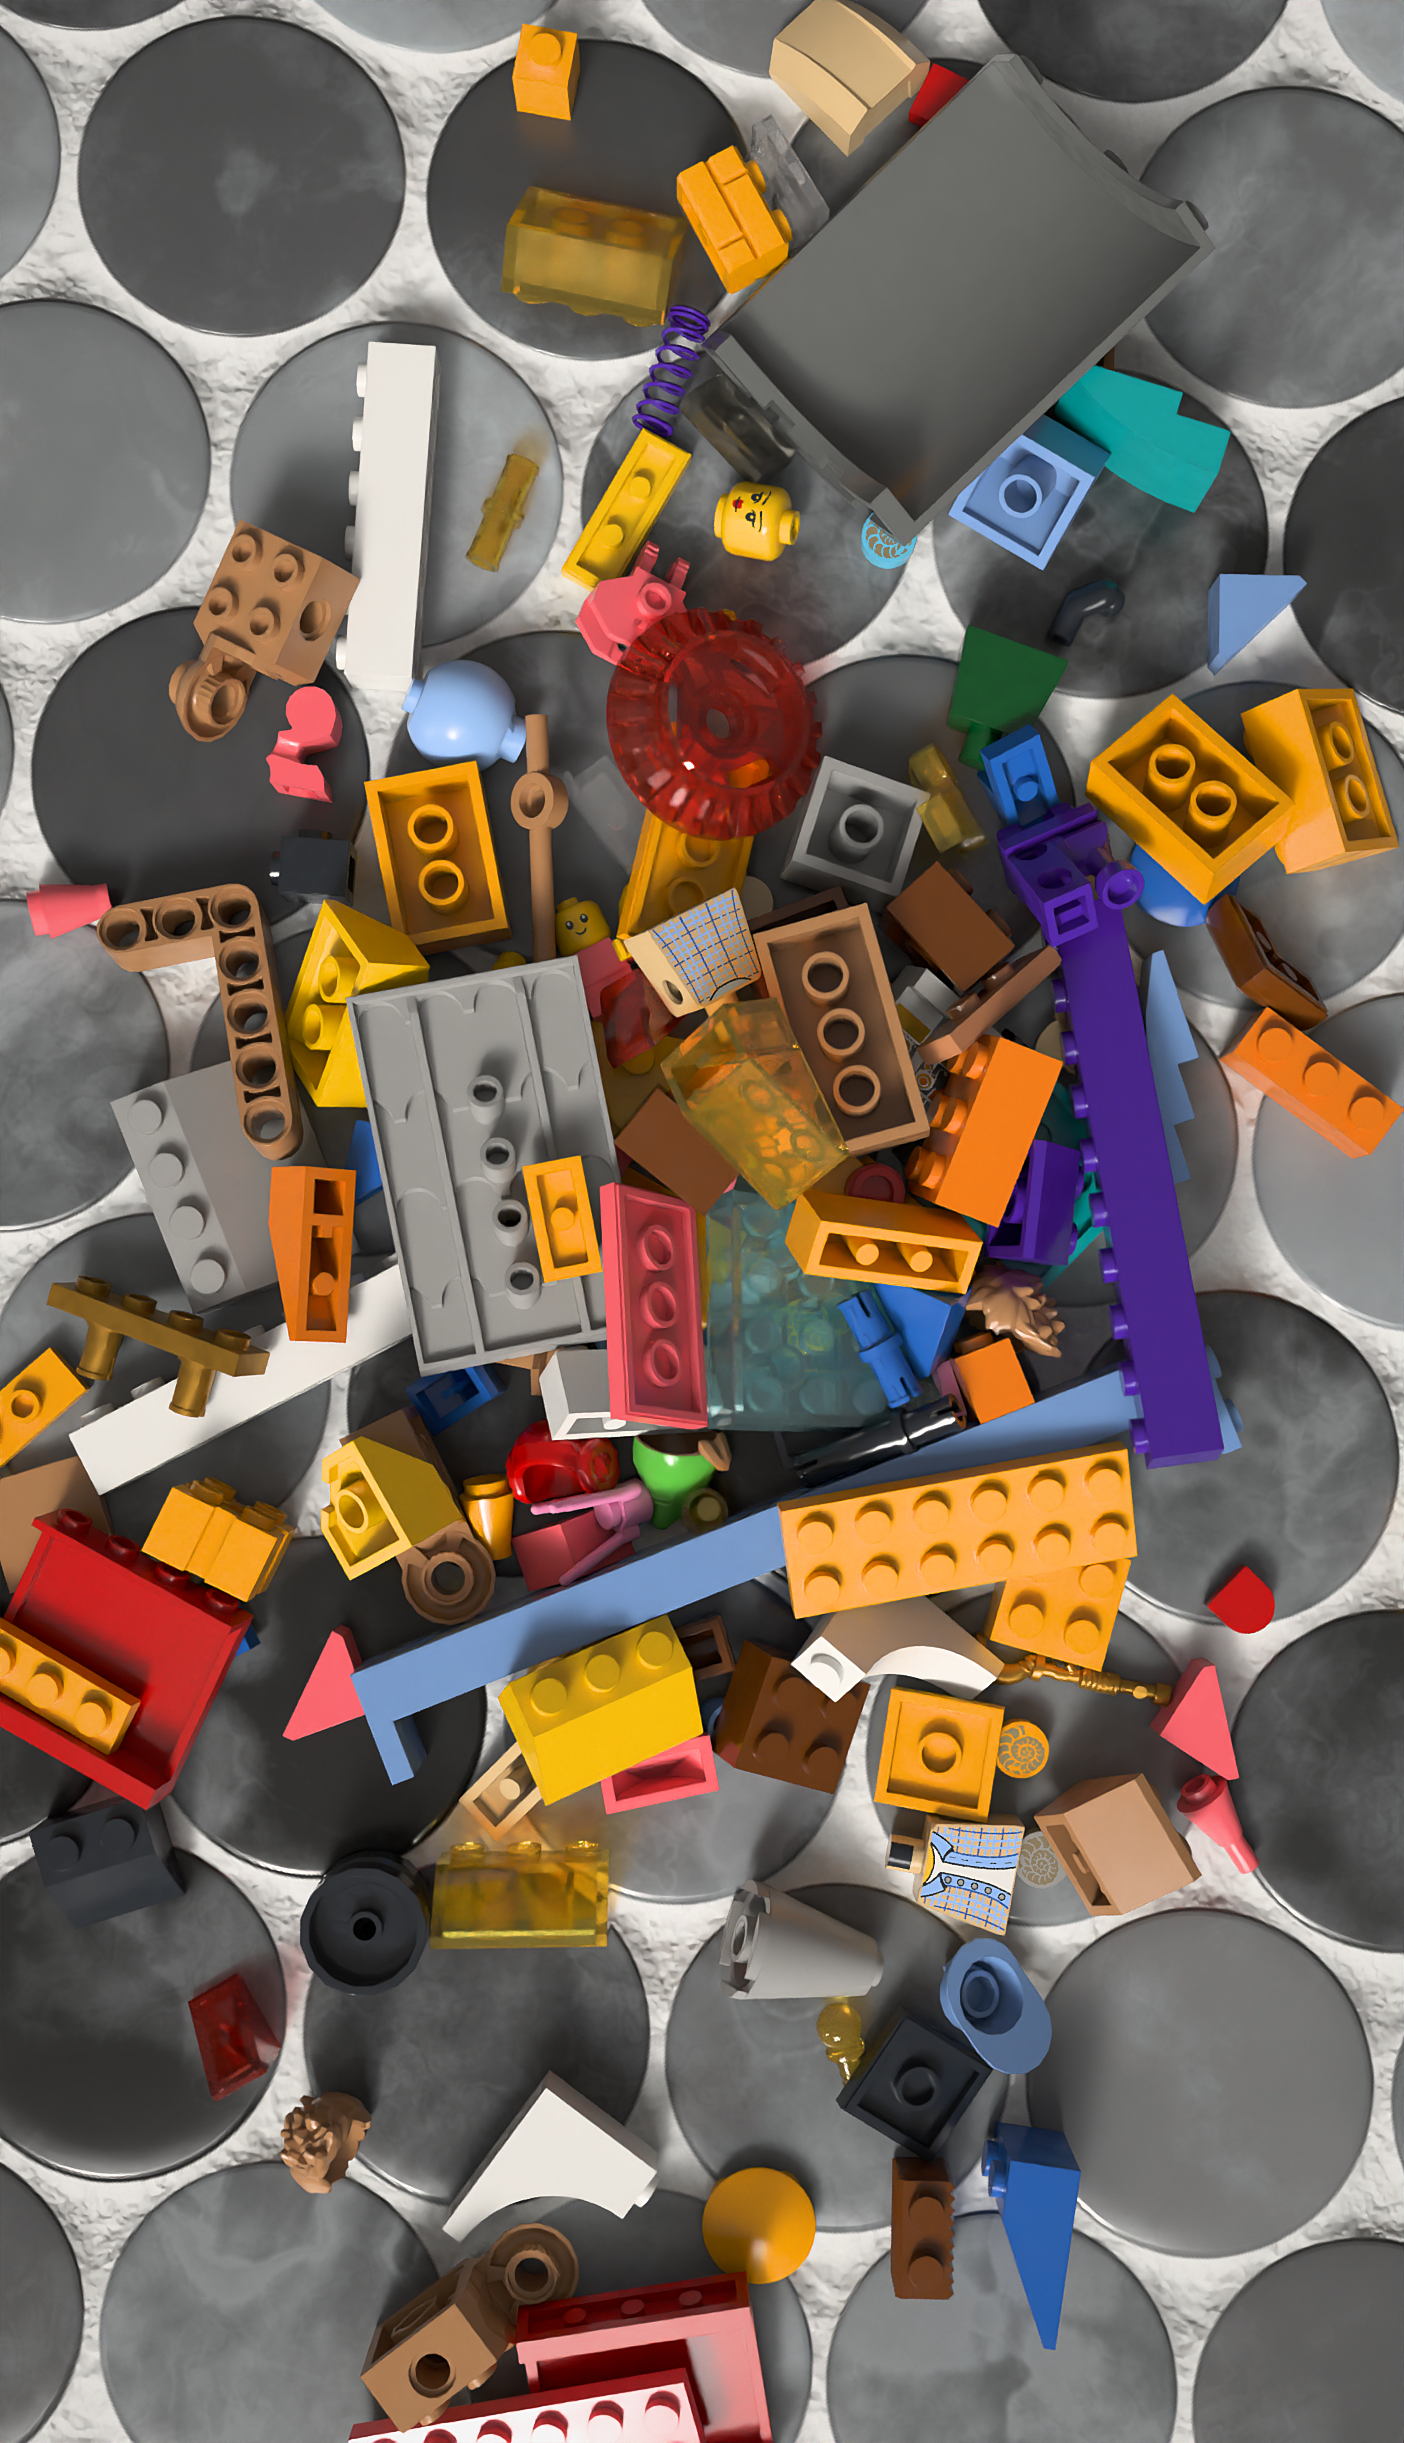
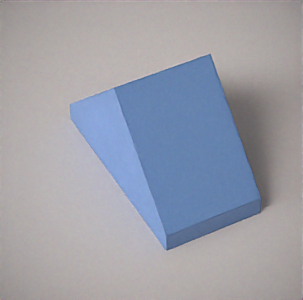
[1207,574,1307,675]

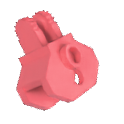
[575,540,700,679]

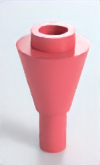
[1177,1774,1260,1874]

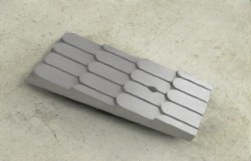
[346,955,622,1377]

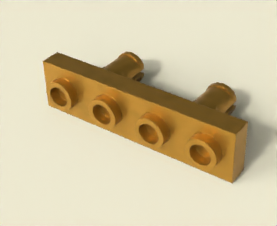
[47,1275,270,1418]

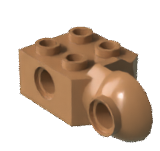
[169,519,361,742]
[339,1405,496,1625]
[360,2223,579,2435]

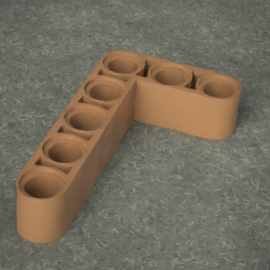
[96,884,304,1160]

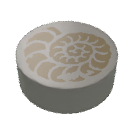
[1017,1827,1067,1889]

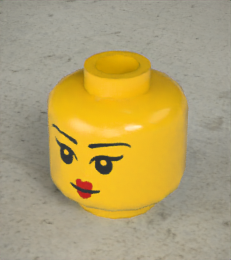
[714,481,800,561]

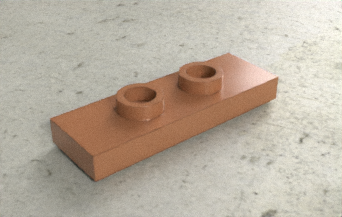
[916,944,1062,1065]

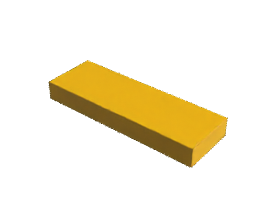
[561,428,691,592]

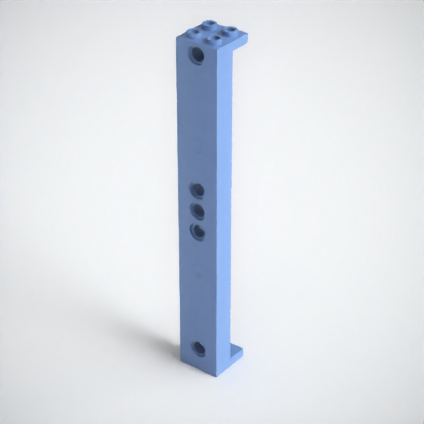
[350,1345,1243,1785]

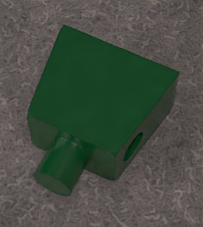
[946,625,1069,771]

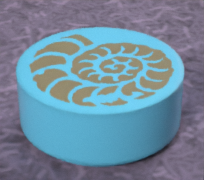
[860,512,917,569]

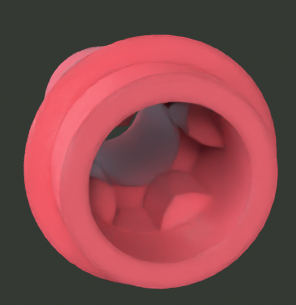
[26,883,112,939]

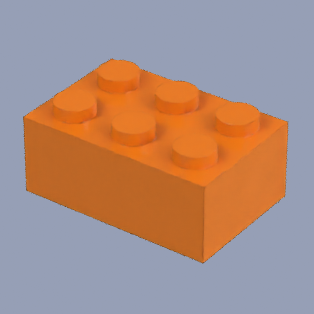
[905,1034,1064,1227]

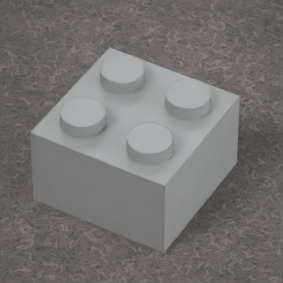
[779,756,931,914]

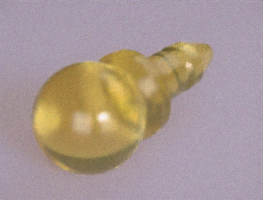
[816,2003,865,2087]

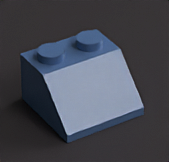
[948,414,1111,570]

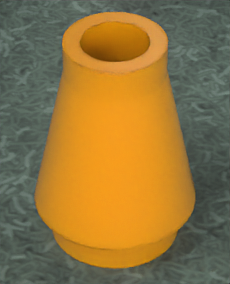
[459,1474,515,1561]

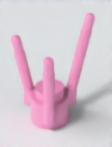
[531,1478,653,1586]

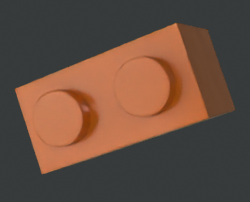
[947,1331,1035,1424]

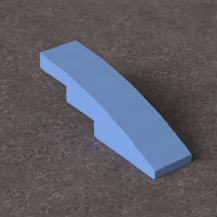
[1138,950,1199,1184]

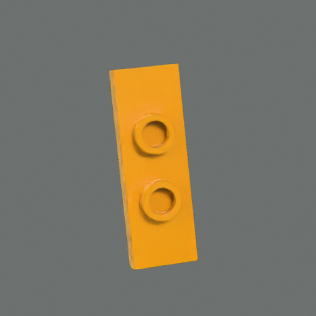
[0,1347,91,1469]

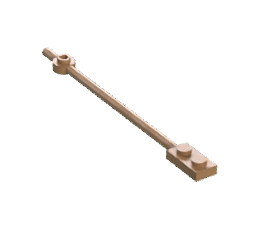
[511,714,587,1396]

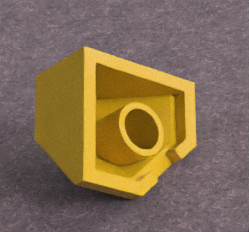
[321,1436,462,1580]

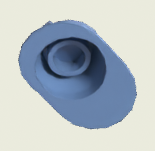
[940,1938,1052,2074]

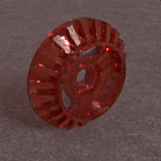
[606,607,822,841]

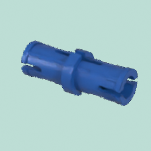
[836,1287,924,1408]

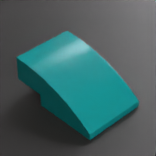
[1053,365,1231,513]

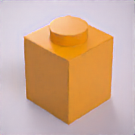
[512,24,581,121]

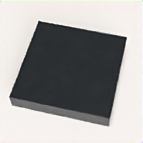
[836,2004,994,2163]

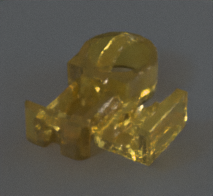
[908,741,990,856]

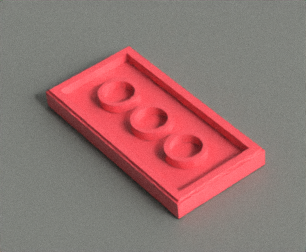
[600,1182,708,1430]

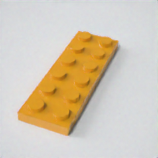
[777,1440,1138,1619]

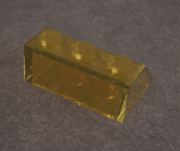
[501,186,690,327]
[430,1841,612,1949]

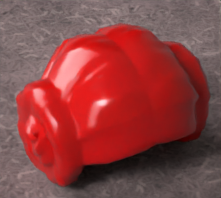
[505,1418,620,1504]

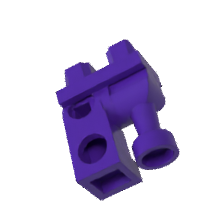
[996,801,1144,948]

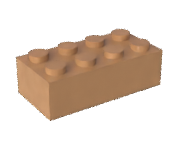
[753,903,930,1167]

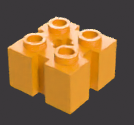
[141,1476,296,1602]

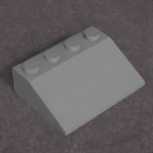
[110,1060,363,1314]

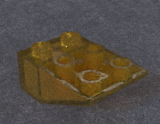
[660,997,850,1211]

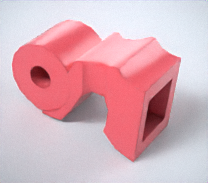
[266,686,343,803]

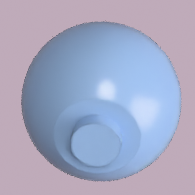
[401,660,526,771]

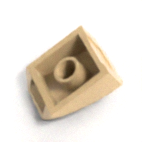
[769,0,930,157]

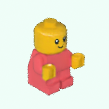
[555,897,645,1023]

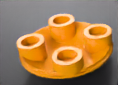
[702,2167,816,2284]

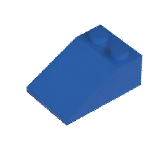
[981,2121,1081,2350]

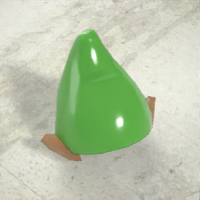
[633,1429,732,1530]

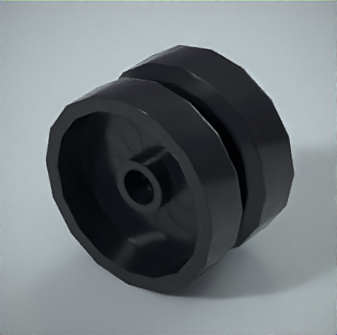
[300,1851,435,1996]

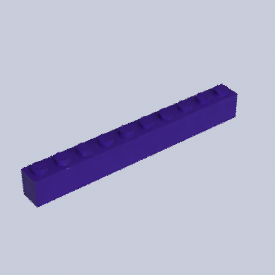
[1041,899,1224,1470]

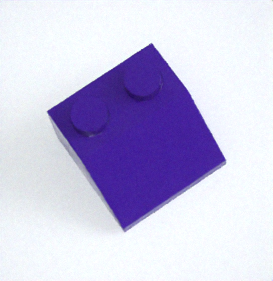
[983,1139,1084,1266]

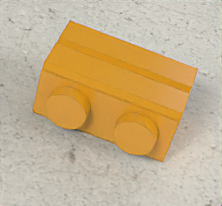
[677,145,793,294]

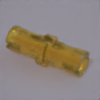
[465,454,540,572]

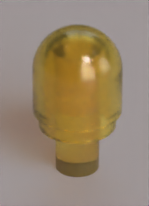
[680,1488,728,1533]

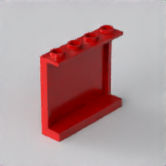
[0,1508,254,1810]
[516,2271,774,2443]

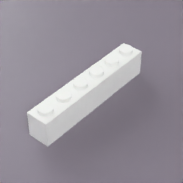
[336,342,442,692]

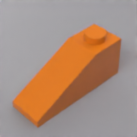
[268,1166,356,1343]

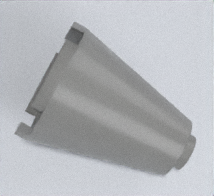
[719,1880,884,2000]

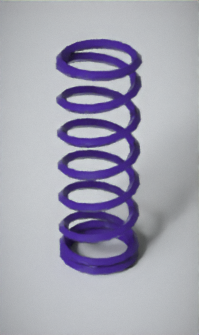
[632,305,711,437]

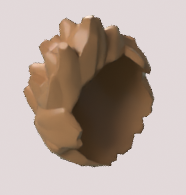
[963,1261,1065,1358]
[280,2092,372,2194]

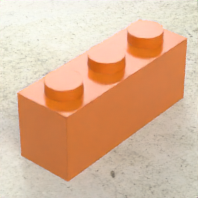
[1219,1007,1404,1159]

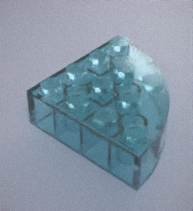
[706,1190,943,1433]

